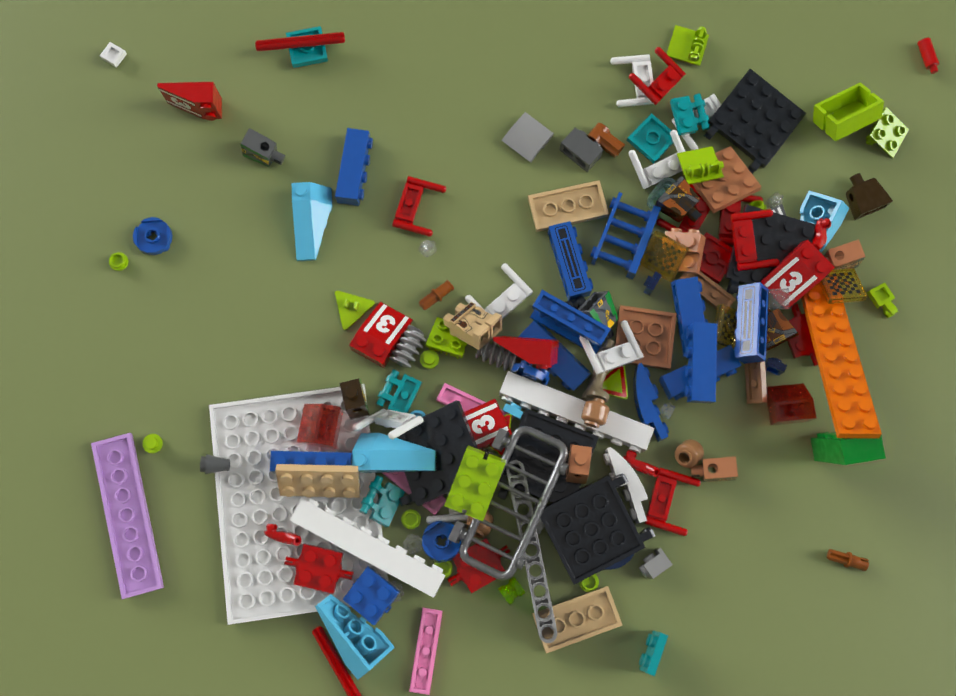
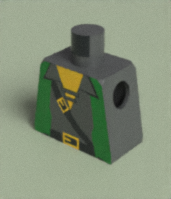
[241,128,285,167]
[578,291,618,339]

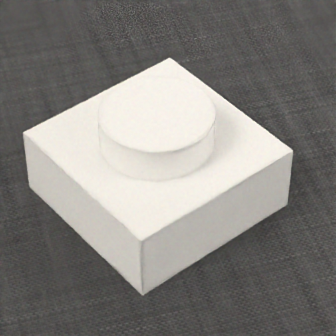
[100,42,127,68]

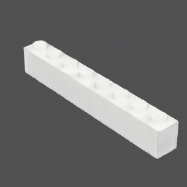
[499,371,654,454]
[290,498,446,598]

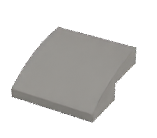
[502,112,554,162]

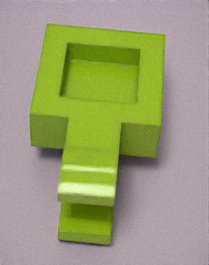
[867,283,899,318]

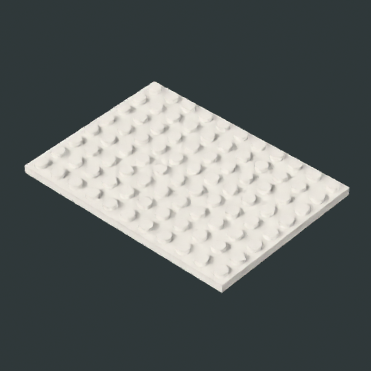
[209,384,388,625]

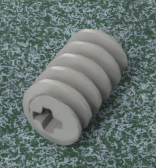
[389,325,427,368]
[475,341,518,372]

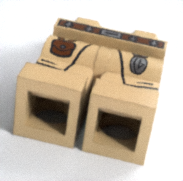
[443,302,502,350]

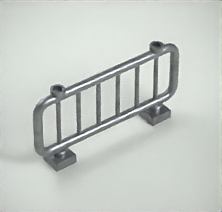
[448,426,569,580]

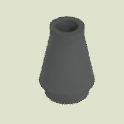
[200,454,230,474]

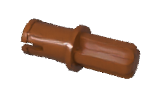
[419,280,454,310]
[827,549,869,571]

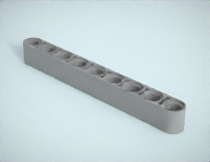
[506,460,557,643]

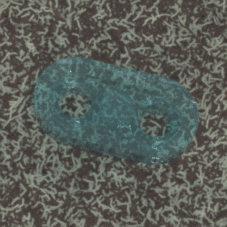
[647,177,676,210]

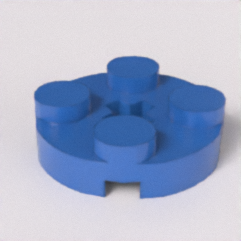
[133,217,173,255]
[511,360,550,386]
[422,521,461,563]

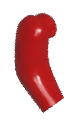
[812,218,831,250]
[623,450,659,477]
[264,524,301,546]

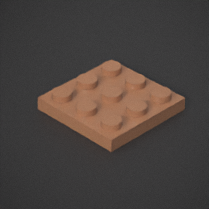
[692,146,762,214]
[614,305,677,370]

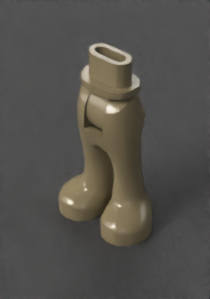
[581,339,614,403]

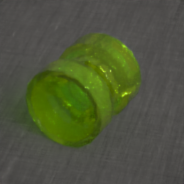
[498,577,526,605]

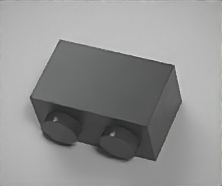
[560,127,603,172]

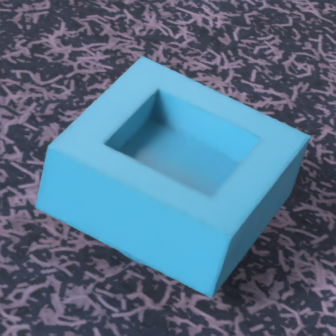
[502,402,523,420]

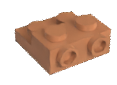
[661,228,706,274]

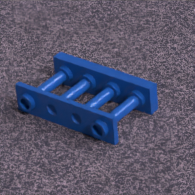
[590,192,661,280]
[530,290,611,354]

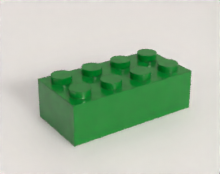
[810,432,886,465]

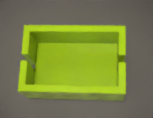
[813,82,884,141]
[444,445,506,521]

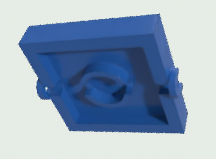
[343,566,400,625]

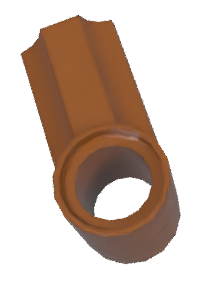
[587,123,625,158]

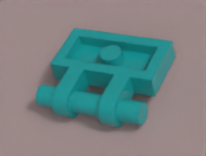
[670,93,710,136]
[376,369,422,413]
[359,475,405,527]

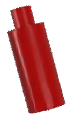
[917,37,939,74]

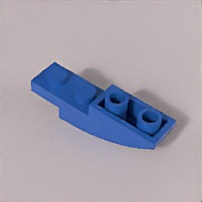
[633,363,669,442]

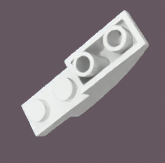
[603,447,648,524]

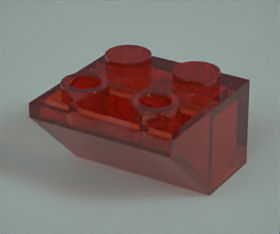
[767,383,817,425]
[297,404,343,449]

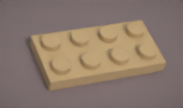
[528,180,609,232]
[275,464,361,498]
[532,586,622,654]

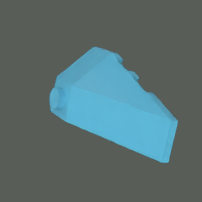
[291,182,332,261]
[800,190,849,253]
[352,433,436,473]
[315,594,395,680]

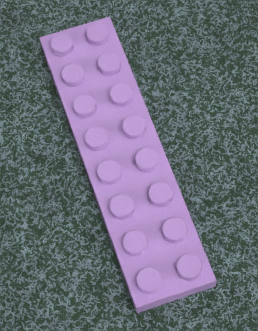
[91,433,164,599]

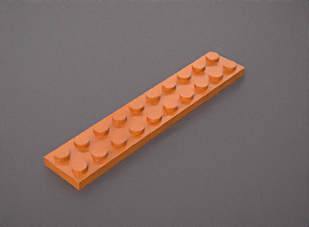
[801,277,882,438]

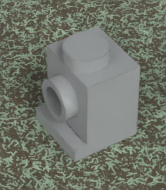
[639,548,673,579]

